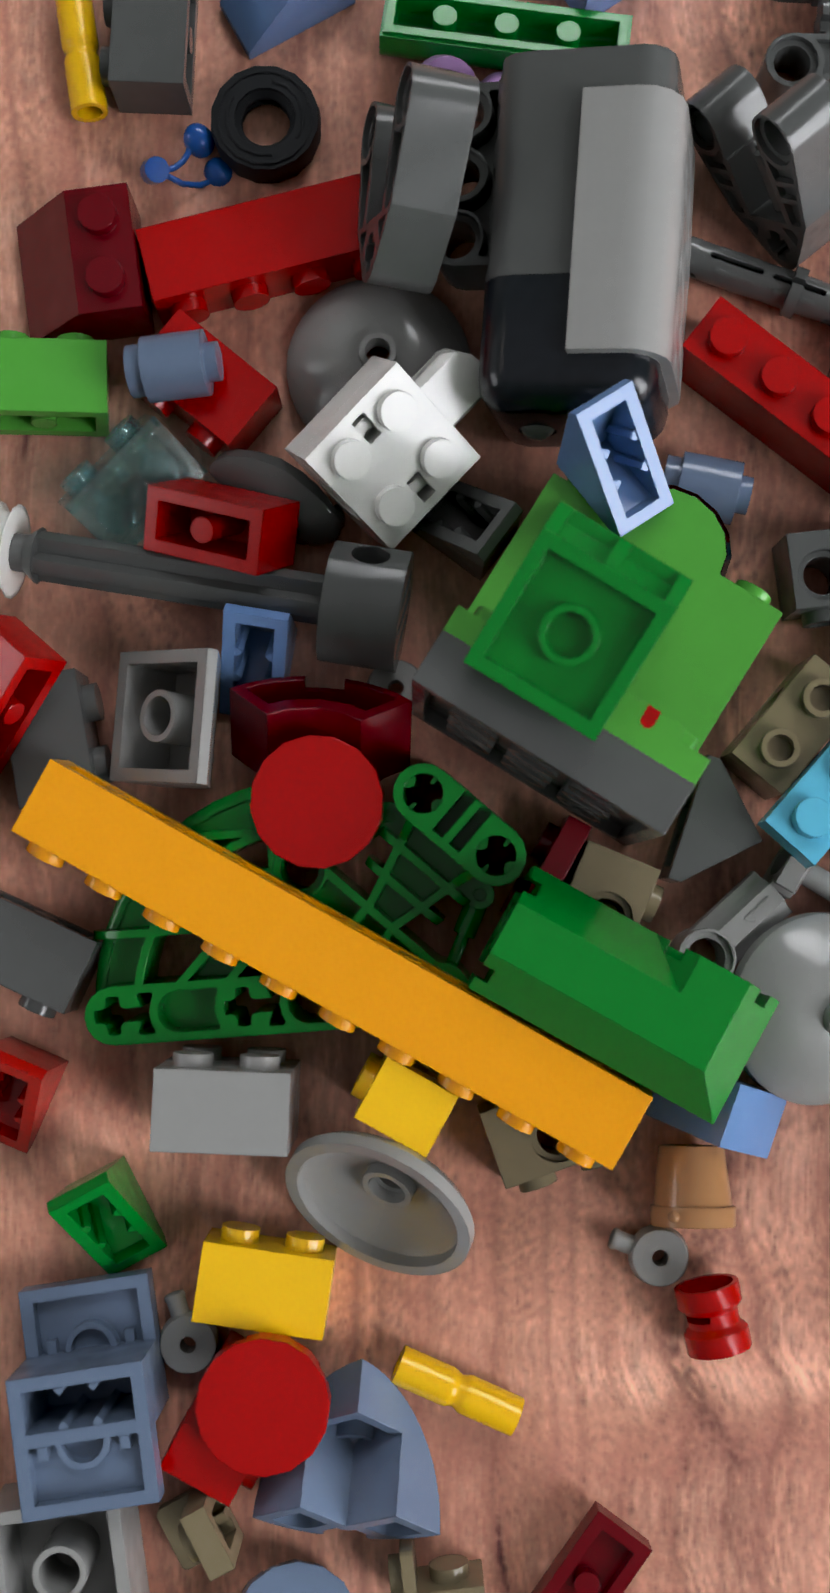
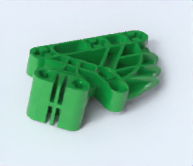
[84,763,527,1046]

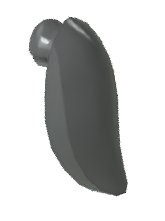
[209,449,346,546]

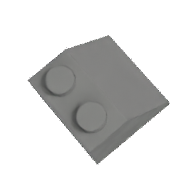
[109,648,221,789]

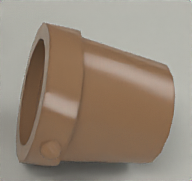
[650,1144,737,1229]

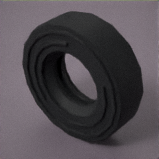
[211,66,321,183]

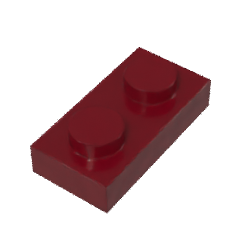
[500,815,592,913]
[531,1501,652,1593]

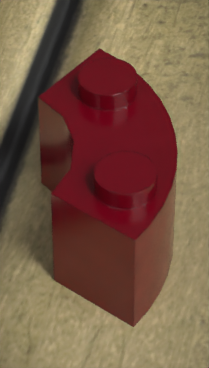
[229,676,412,781]

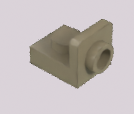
[157,1487,244,1582]
[388,1538,485,1593]

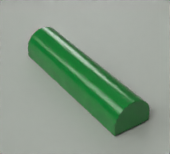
[379,0,633,71]

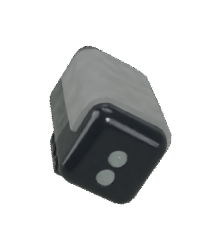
[440,44,695,447]

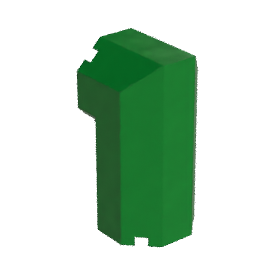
[466,866,779,1125]

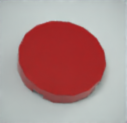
[250,735,385,869]
[195,1332,332,1477]

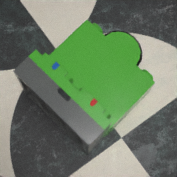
[412,473,783,846]

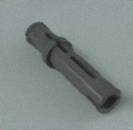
[689,236,830,326]

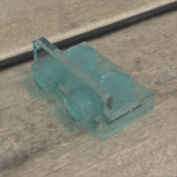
[58,414,208,545]

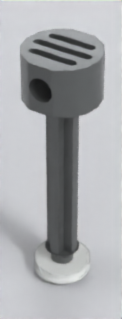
[0,501,414,673]

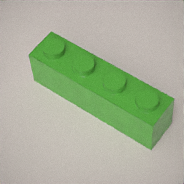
[0,330,109,437]

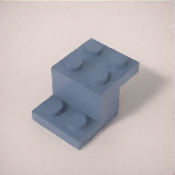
[5,1267,169,1523]

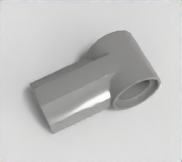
[669,871,792,973]

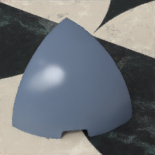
[253,1359,440,1539]

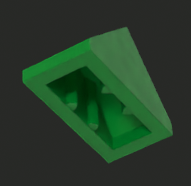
[46,1156,167,1274]

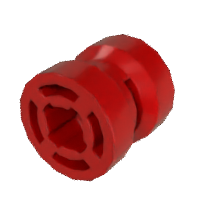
[674,1273,752,1360]

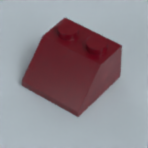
[16,182,155,340]

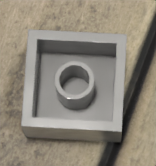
[149,1044,301,1157]
[0,1482,150,1593]

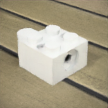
[285,348,482,549]

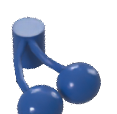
[140,123,232,188]

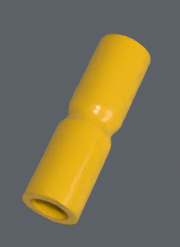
[55,0,108,122]
[390,1345,524,1436]

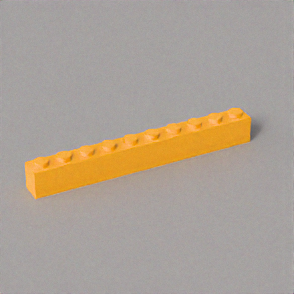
[11,759,653,1171]

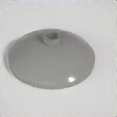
[287,280,470,426]
[734,912,830,1105]
[285,1131,475,1276]

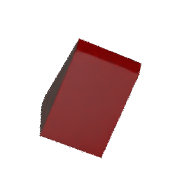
[0,1036,69,1154]

